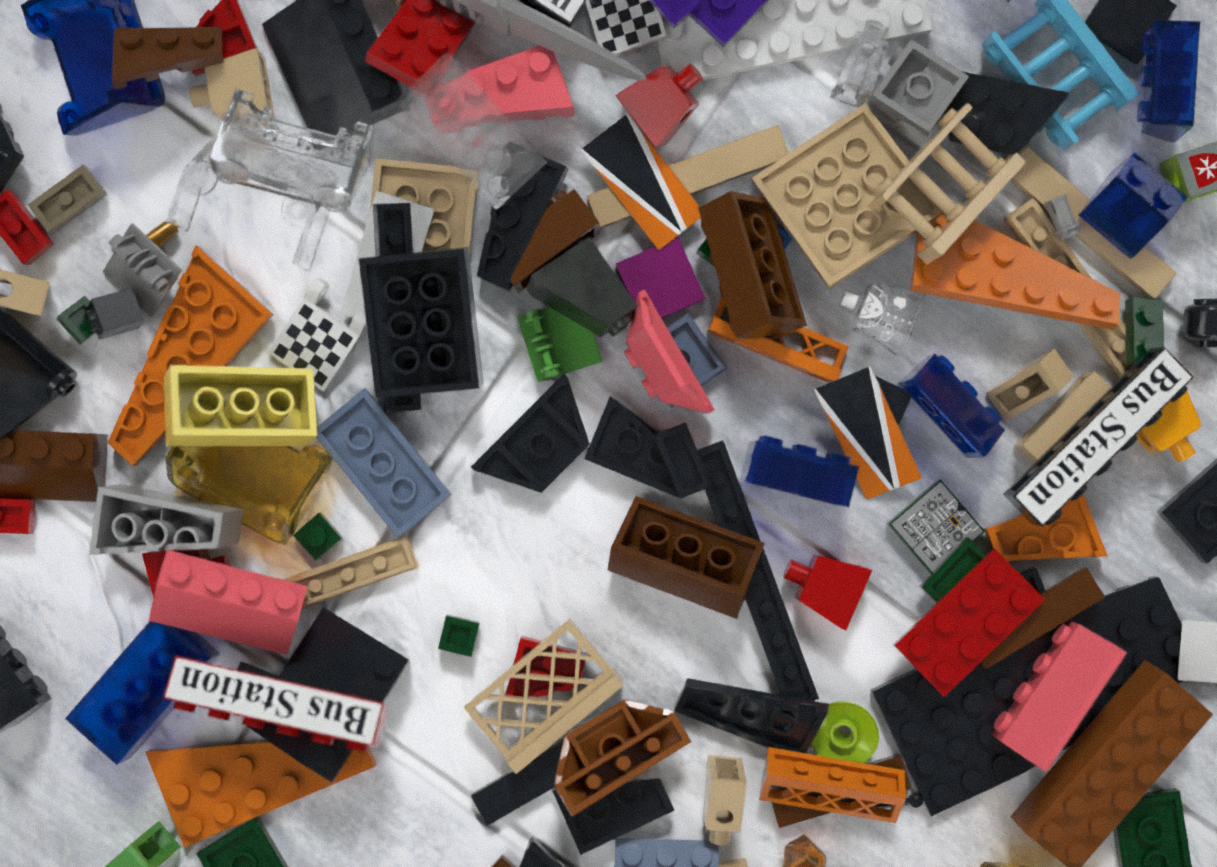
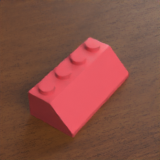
[148,550,308,655]
[992,621,1127,772]

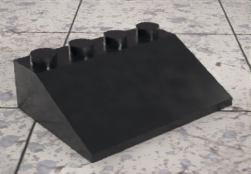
[262,0,409,149]
[358,247,483,398]
[246,607,410,783]

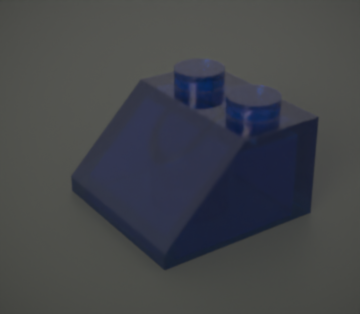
[1078,152,1187,259]

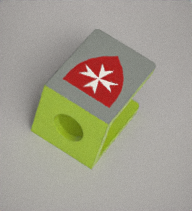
[1159,142,1217,206]

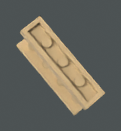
[868,103,1026,265]

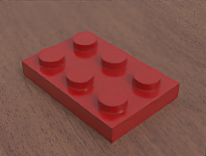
[365,0,474,96]

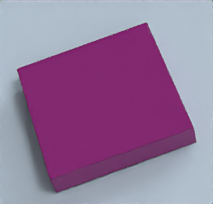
[616,236,706,319]

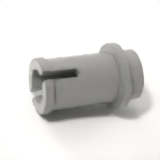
[1044,194,1081,241]

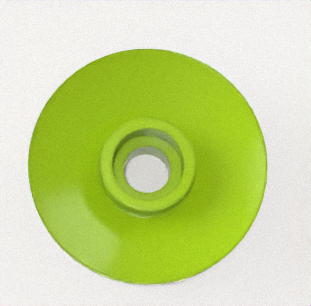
[811,701,879,763]

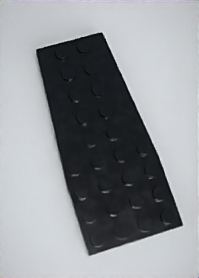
[870,576,1183,817]

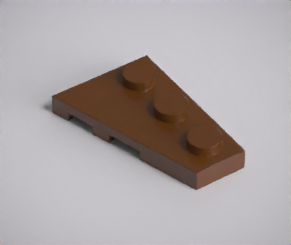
[112,27,223,90]

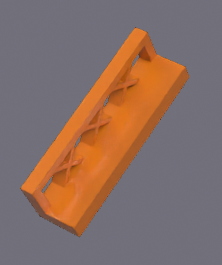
[707,297,849,383]
[759,747,906,823]

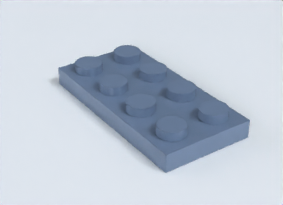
[316,388,452,538]

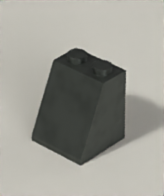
[526,237,638,338]

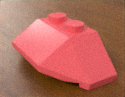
[623,289,715,414]

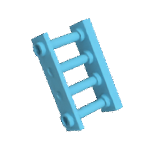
[981,0,1140,151]

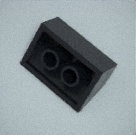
[0,625,52,732]

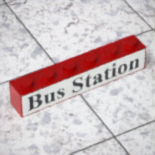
[163,656,389,753]

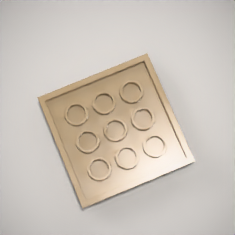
[752,103,944,290]

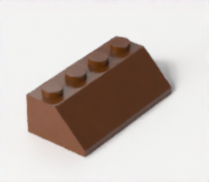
[698,191,807,339]
[0,430,108,502]
[607,496,765,619]

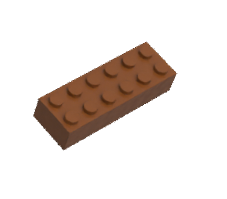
[1010,660,1213,867]

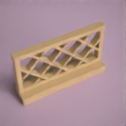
[463,618,623,774]

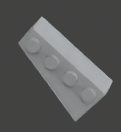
[89,484,244,555]

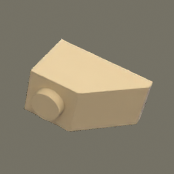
[986,348,1074,421]

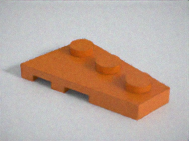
[983,494,1108,561]

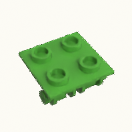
[517,307,602,382]

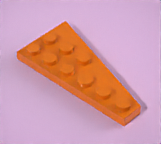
[910,214,1121,330]
[107,245,274,466]
[145,740,377,847]

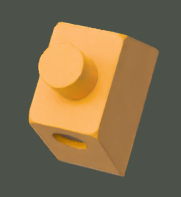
[1136,391,1201,462]

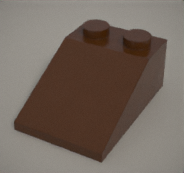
[510,189,600,294]

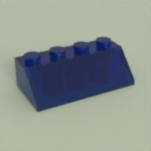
[65,621,221,765]

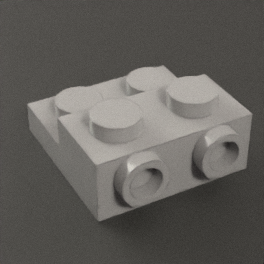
[868,39,969,136]

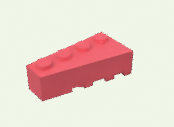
[422,46,574,130]

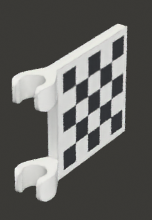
[586,0,668,55]
[268,278,367,392]

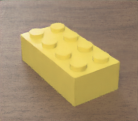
[163,365,317,446]

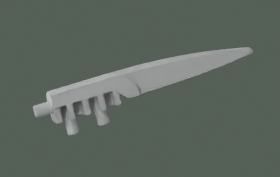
[440,0,646,80]

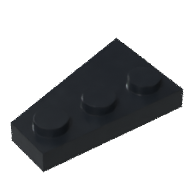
[584,396,679,498]
[552,778,675,855]

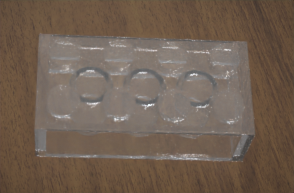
[396,52,547,210]

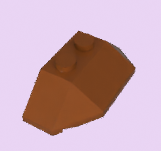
[554,699,691,816]

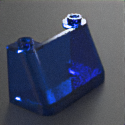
[21,0,166,136]

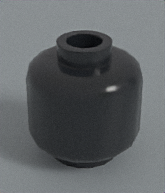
[1184,299,1217,347]

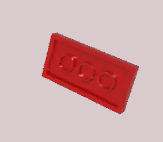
[893,549,1045,697]

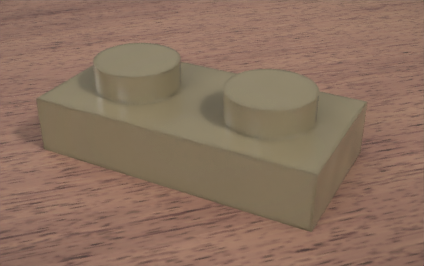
[28,165,107,234]

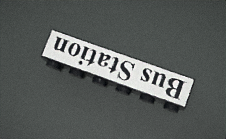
[1003,347,1194,527]

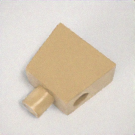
[189,48,275,121]
[0,269,50,316]
[703,755,747,845]

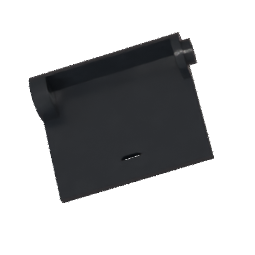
[0,306,77,440]

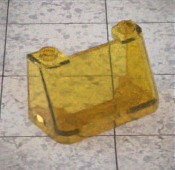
[165,445,333,545]

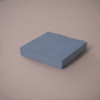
[667,313,727,408]

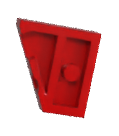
[192,0,258,76]
[504,635,587,703]

